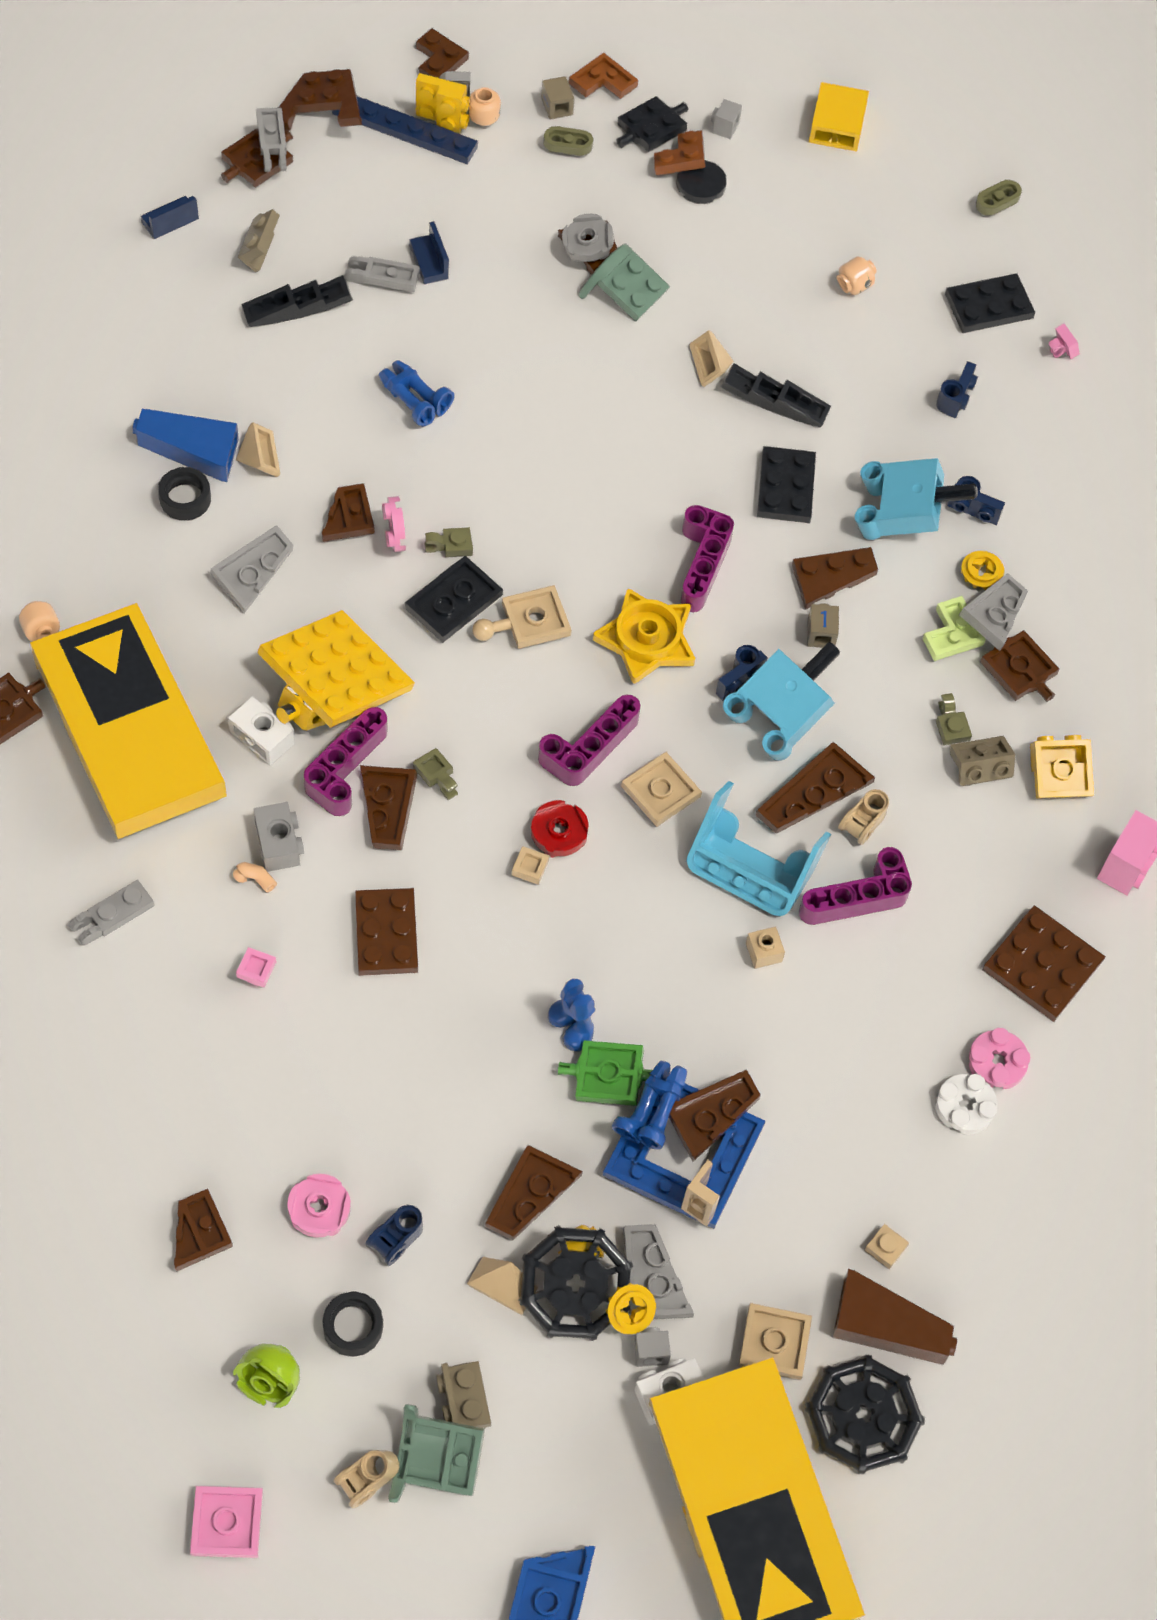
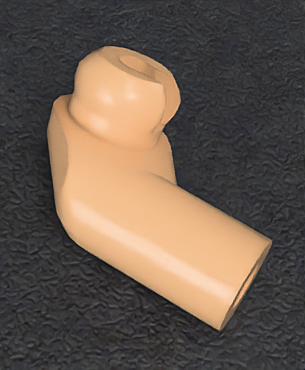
[233,862,277,893]

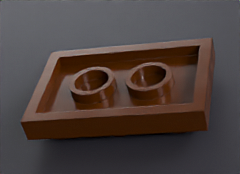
[355,888,418,976]

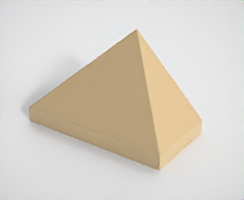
[689,330,734,387]
[236,422,280,477]
[467,1257,538,1315]

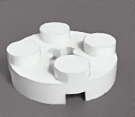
[935,1074,998,1135]

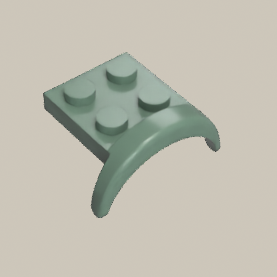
[579,244,670,321]
[388,1404,485,1503]

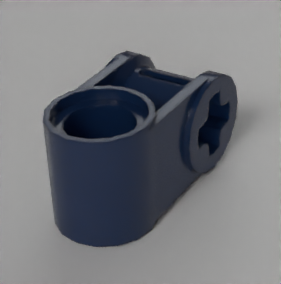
[366,1205,423,1266]

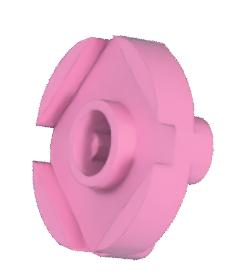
[382,496,406,552]
[969,1028,1031,1089]
[288,1174,351,1237]

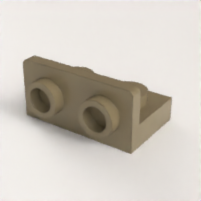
[950,736,1015,786]
[436,1361,491,1428]

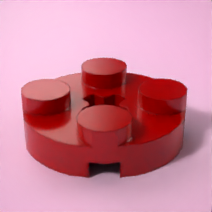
[531,800,589,858]

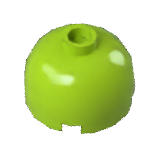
[233,1344,300,1408]

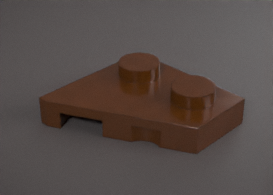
[322,483,375,542]
[174,1188,233,1271]

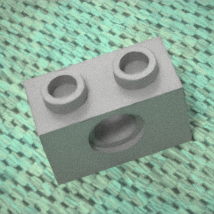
[253,802,304,872]

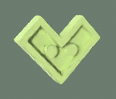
[923,596,986,661]

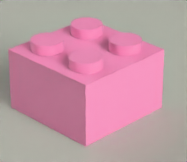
[1097,810,1157,896]

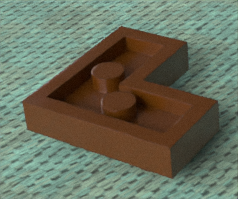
[416,28,469,78]

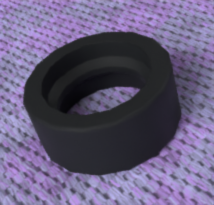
[158,467,211,520]
[322,1291,383,1357]

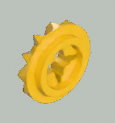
[961,551,1005,590]
[605,1283,656,1334]

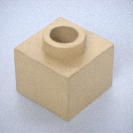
[746,926,785,969]

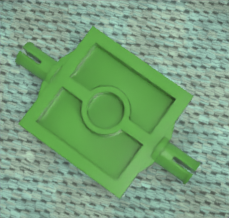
[558,1040,652,1106]

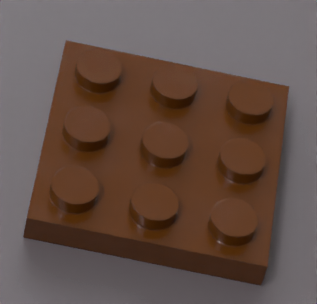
[982,905,1106,1022]

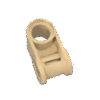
[838,789,889,845]
[334,1450,399,1509]

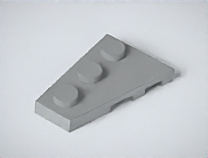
[210,525,294,614]
[959,573,1028,651]
[623,1224,694,1319]

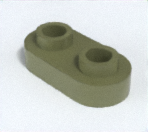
[544,126,593,156]
[976,180,1022,215]

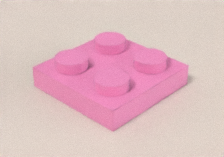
[190,1486,263,1558]

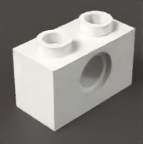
[228,696,294,766]
[634,1358,705,1426]

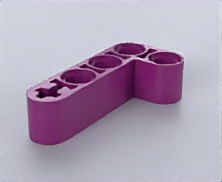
[680,505,734,613]
[538,694,641,786]
[304,707,388,816]
[799,847,912,925]

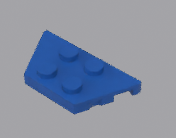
[509,1546,595,1620]

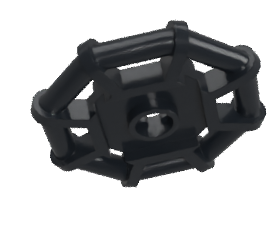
[518,1225,633,1341]
[805,1355,925,1475]

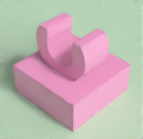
[1049,323,1080,359]
[236,947,276,988]

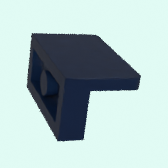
[141,195,199,239]
[409,221,449,284]

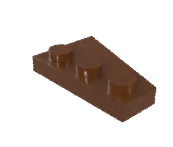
[360,765,417,850]
[669,1069,761,1162]

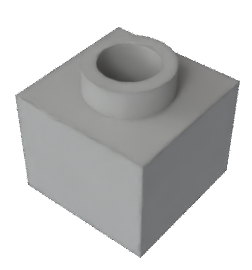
[711,99,742,140]
[634,1327,671,1367]

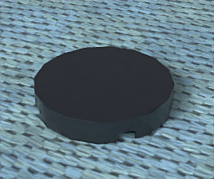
[677,160,727,204]

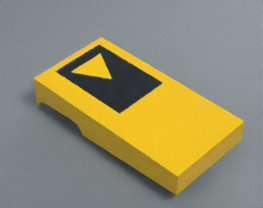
[30,603,227,839]
[649,1357,865,1620]

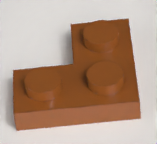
[569,52,638,99]
[654,130,706,176]

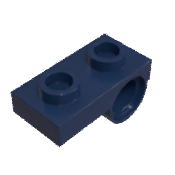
[936,361,978,419]
[947,476,1006,526]
[716,645,768,701]

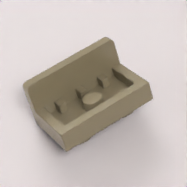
[238,209,280,272]

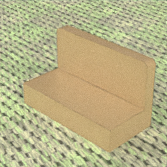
[681,1160,720,1227]

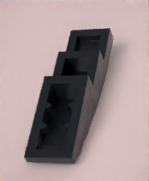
[241,275,353,327]
[721,363,831,428]

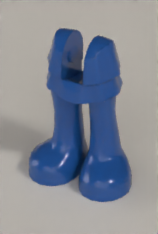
[379,360,455,426]
[548,979,596,1052]
[611,1060,687,1150]

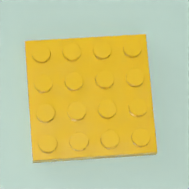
[257,610,415,728]

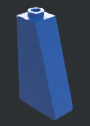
[133,408,239,482]

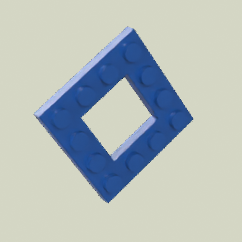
[603,1083,766,1229]

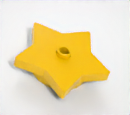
[593,589,695,684]

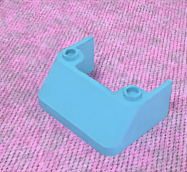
[687,781,831,916]

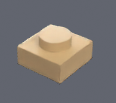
[512,846,549,885]
[865,1224,909,1270]

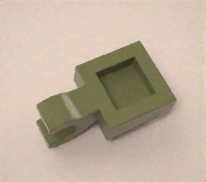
[424,527,473,558]
[936,693,972,746]
[413,748,458,800]

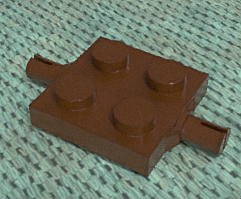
[221,128,293,187]
[980,630,1060,702]
[0,672,46,744]

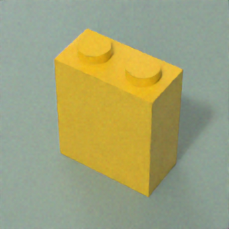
[809,82,869,152]

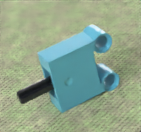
[854,458,978,540]
[723,642,840,761]

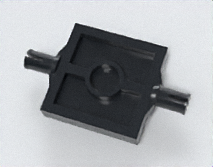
[616,96,688,152]

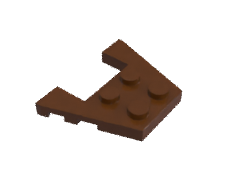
[278,69,362,131]

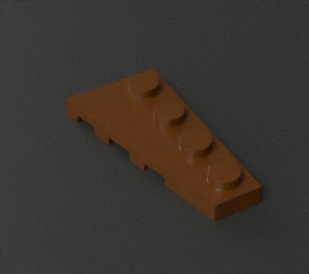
[755,742,875,834]

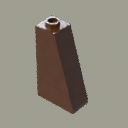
[832,1269,957,1365]

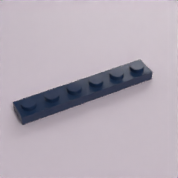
[332,96,478,165]

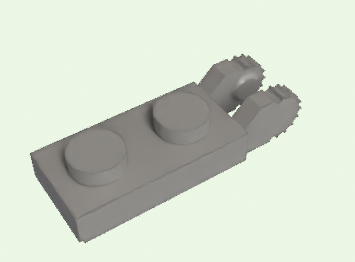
[256,108,287,172]
[344,256,420,292]
[68,879,154,945]

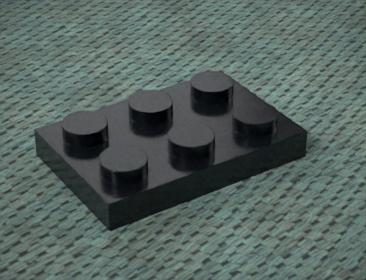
[945,273,1035,333]
[757,446,816,523]
[405,555,503,643]

